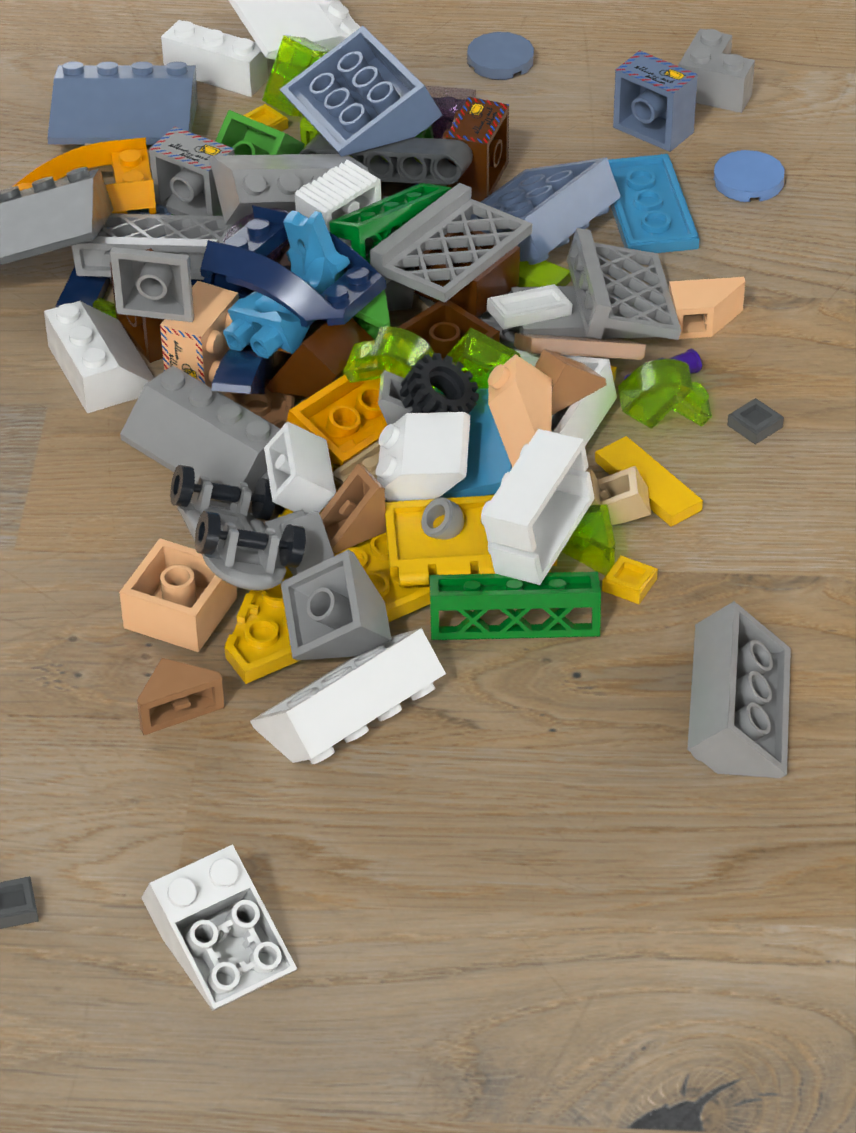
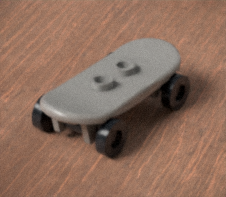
[170,465,306,590]

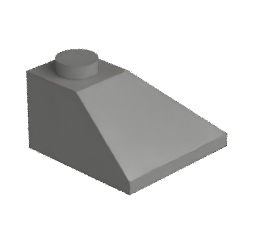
[110,247,194,322]
[281,550,391,660]

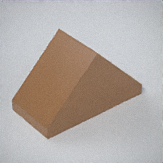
[535,349,607,415]
[320,463,386,553]
[137,658,225,735]

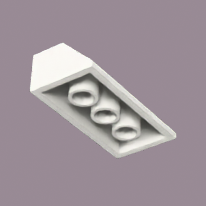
[250,628,446,764]

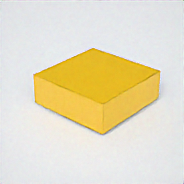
[243,104,288,132]
[602,555,658,605]

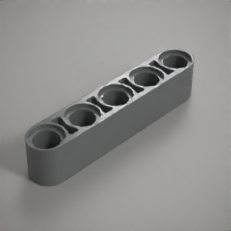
[299,134,473,185]

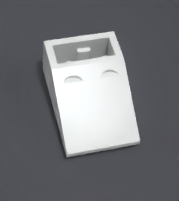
[141,844,297,1011]

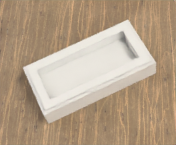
[487,284,573,330]

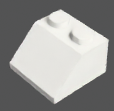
[376,412,470,502]

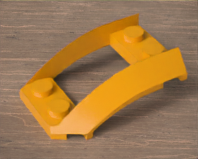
[12,137,157,214]

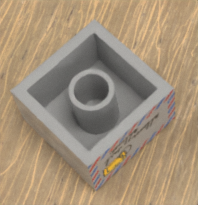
[149,127,235,216]

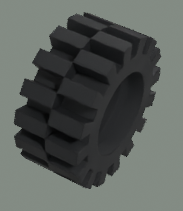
[400,353,479,414]

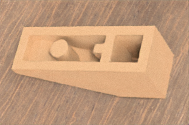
[488,354,552,468]

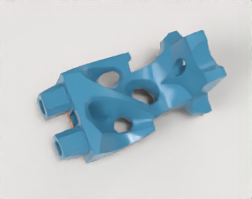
[223,210,350,359]

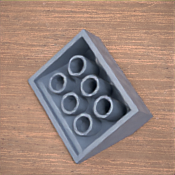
[280,26,443,157]
[47,62,198,145]
[470,157,621,265]

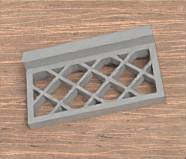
[370,183,533,303]
[71,213,242,280]
[567,228,681,340]

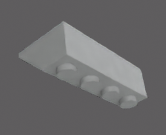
[210,154,369,225]
[120,366,280,505]
[687,601,791,778]

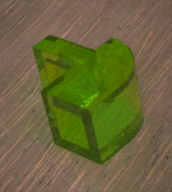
[343,327,435,389]
[618,359,712,429]

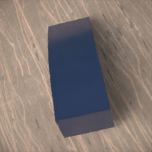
[211,346,274,394]

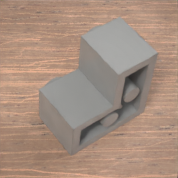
[678,28,755,113]

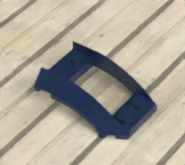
[200,205,387,328]

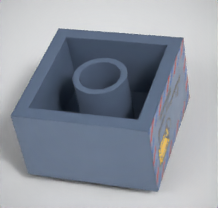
[613,50,698,152]

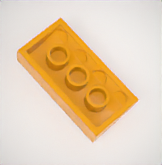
[286,338,423,466]

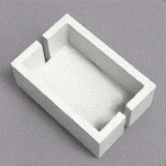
[481,429,595,585]

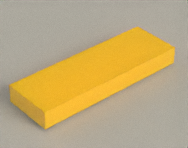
[595,436,703,527]

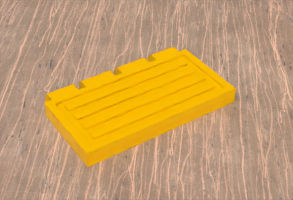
[385,495,557,586]

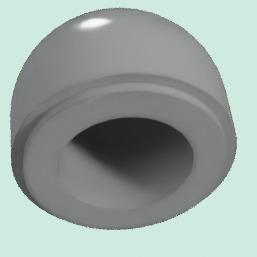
[421,497,465,540]

